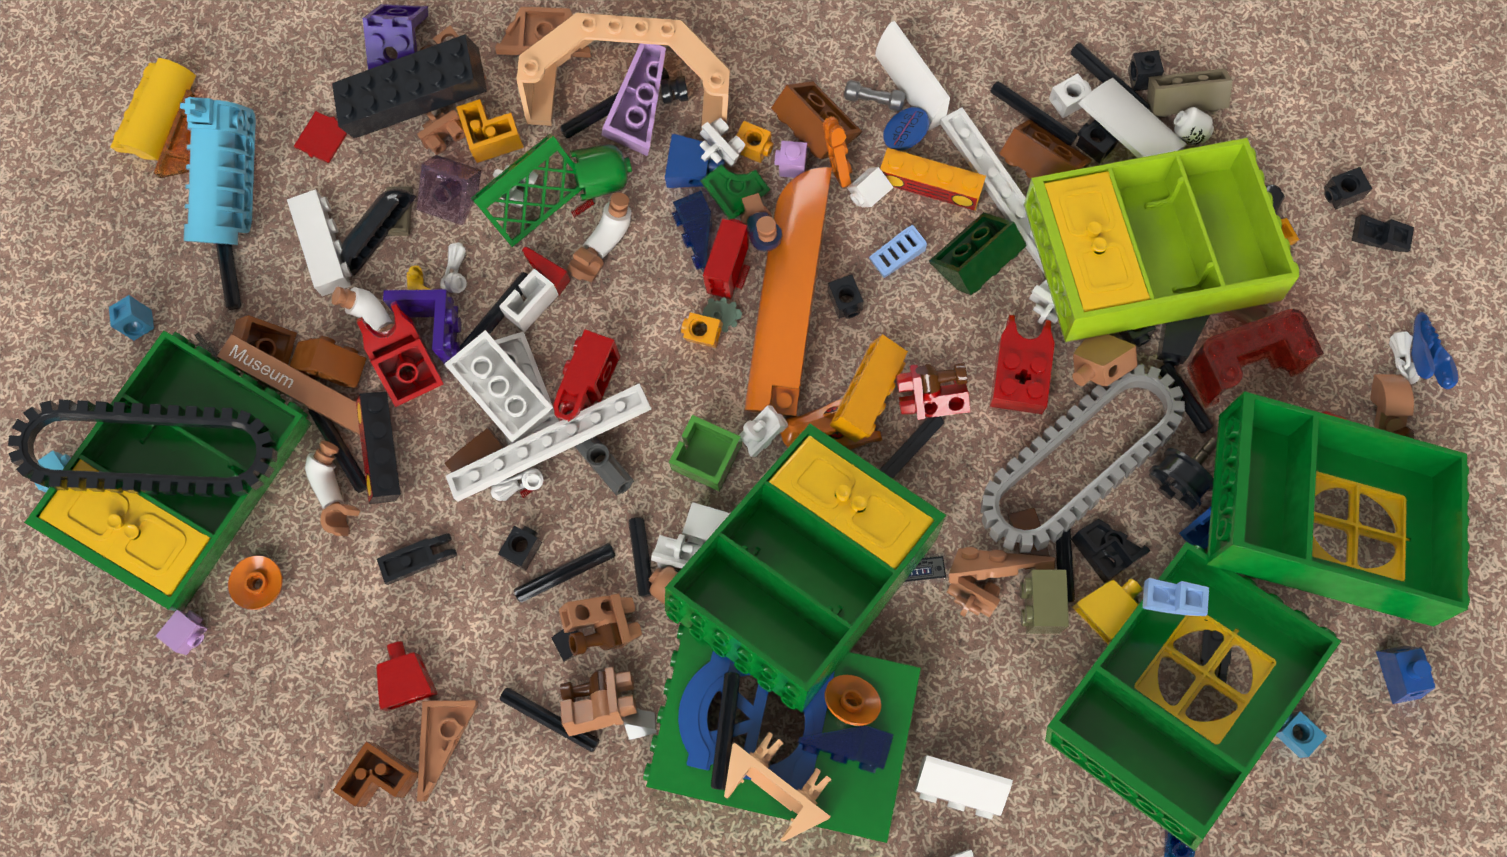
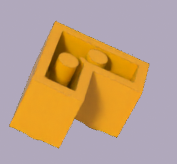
[456,99,524,163]

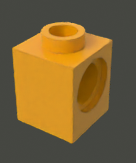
[736,121,774,163]
[681,312,723,348]

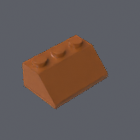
[771,81,863,159]
[999,119,1093,179]

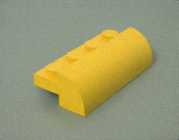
[110,58,196,160]

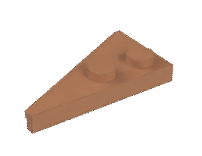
[949,547,1055,583]
[417,700,478,802]

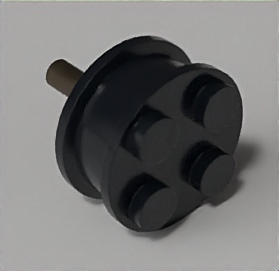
[1149,436,1217,511]

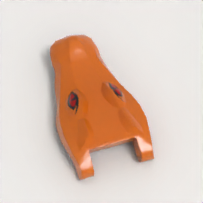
[780,398,882,450]

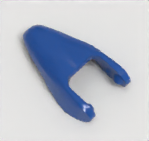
[1411,312,1458,390]

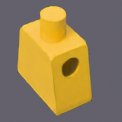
[1072,578,1143,645]

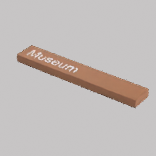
[217,334,360,436]

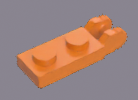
[823,116,852,188]

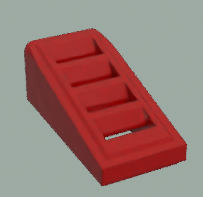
[522,247,571,296]

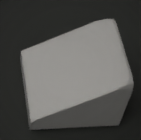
[624,709,657,740]

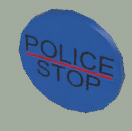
[883,107,930,151]

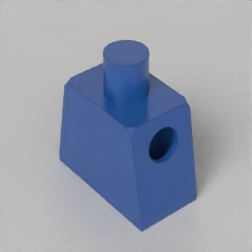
[665,134,725,188]
[1376,646,1435,704]

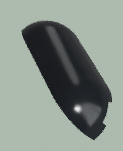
[341,188,416,276]

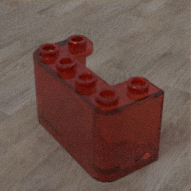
[1187,309,1324,408]

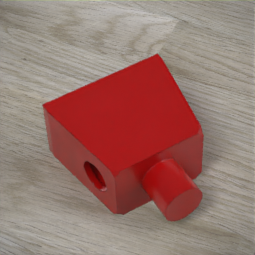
[376,641,438,711]

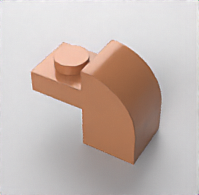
[1370,374,1414,432]

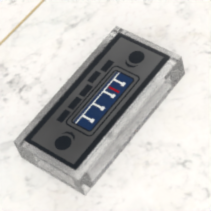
[901,553,949,587]

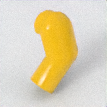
[406,265,430,290]

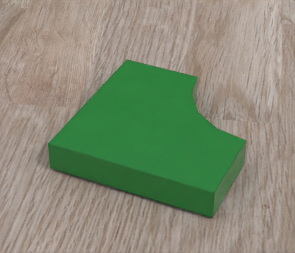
[700,164,770,220]

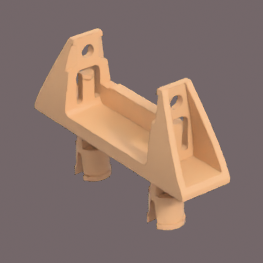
[724,732,832,842]

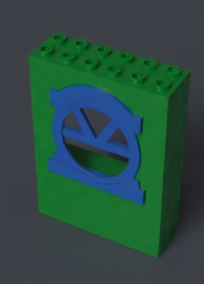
[643,623,921,843]

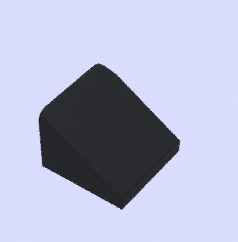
[551,629,588,662]

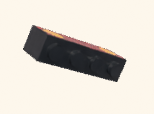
[356,391,401,504]

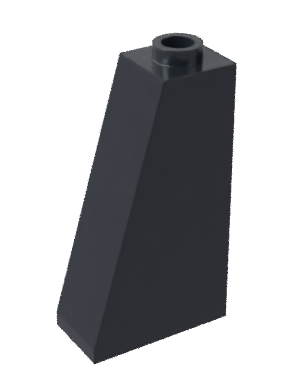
[1156,315,1210,366]

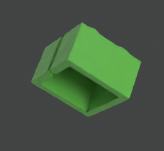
[669,415,742,492]

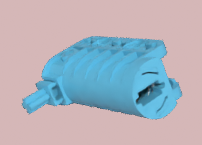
[180,97,256,245]

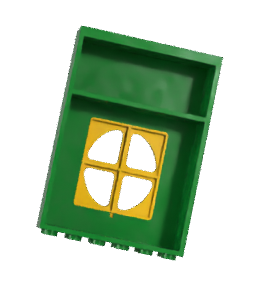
[1206,391,1470,627]
[1045,542,1341,851]

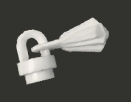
[440,242,467,293]
[1389,331,1420,384]
[490,468,543,501]

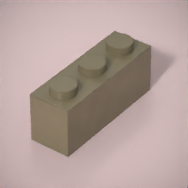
[1147,68,1233,117]

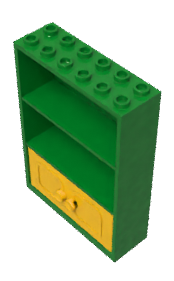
[24,330,312,611]
[665,424,946,712]

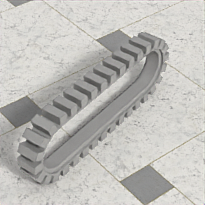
[980,365,1185,553]

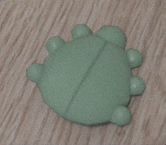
[702,297,742,332]

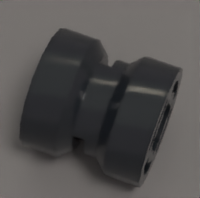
[660,76,688,104]

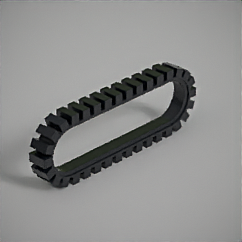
[8,399,278,498]

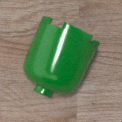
[570,144,632,201]

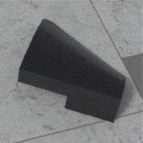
[1071,518,1150,583]

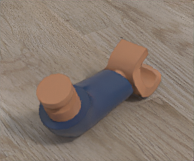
[740,193,782,252]

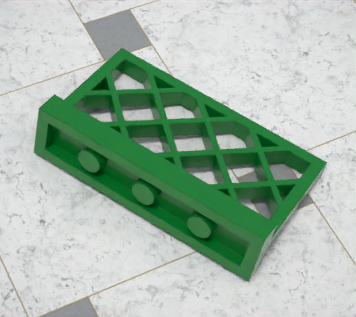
[471,134,584,247]

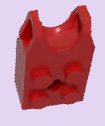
[357,301,444,407]
[990,315,1055,415]
[553,329,621,422]

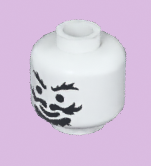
[1174,107,1214,145]

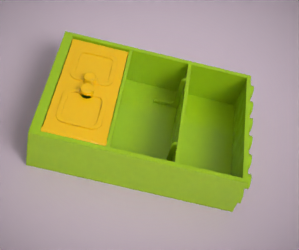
[1024,138,1299,342]

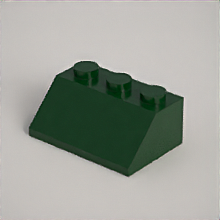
[929,212,1027,295]

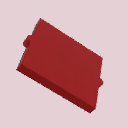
[294,111,347,163]

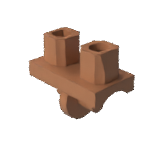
[417,109,465,155]
[946,575,1001,618]

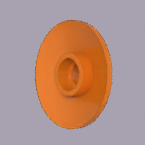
[228,556,283,610]
[824,675,881,726]

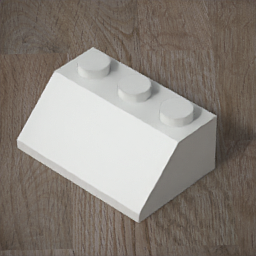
[914,755,1013,820]

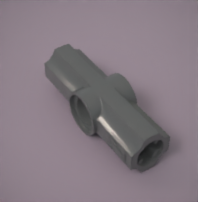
[574,436,634,496]

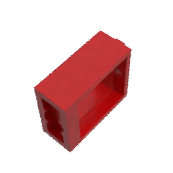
[703,218,749,300]

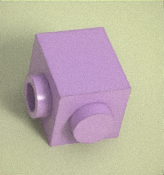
[775,141,807,178]
[155,610,208,655]

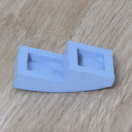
[1142,578,1209,616]

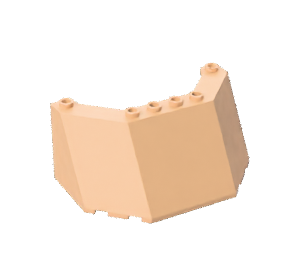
[517,13,730,137]

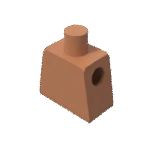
[1072,334,1138,386]

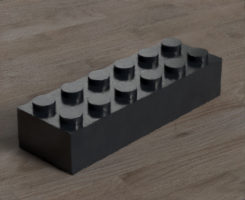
[332,34,487,138]

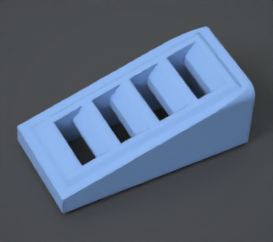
[869,225,927,278]

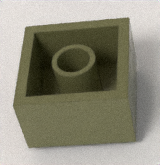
[1020,570,1069,634]

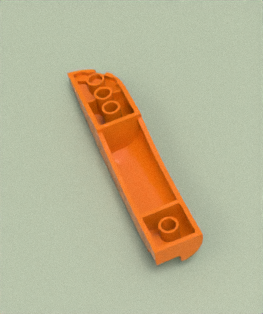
[744,167,832,417]

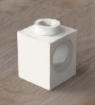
[1049,74,1092,118]
[847,167,893,208]

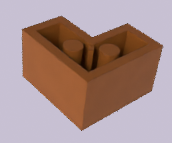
[290,336,367,388]
[333,741,418,807]

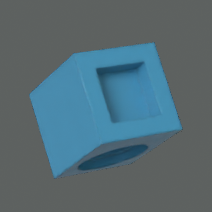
[109,295,154,341]
[1276,711,1327,758]

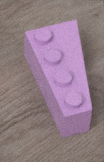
[601,43,666,156]

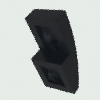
[1351,214,1414,252]

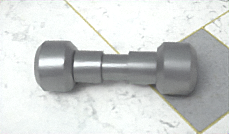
[844,80,906,112]

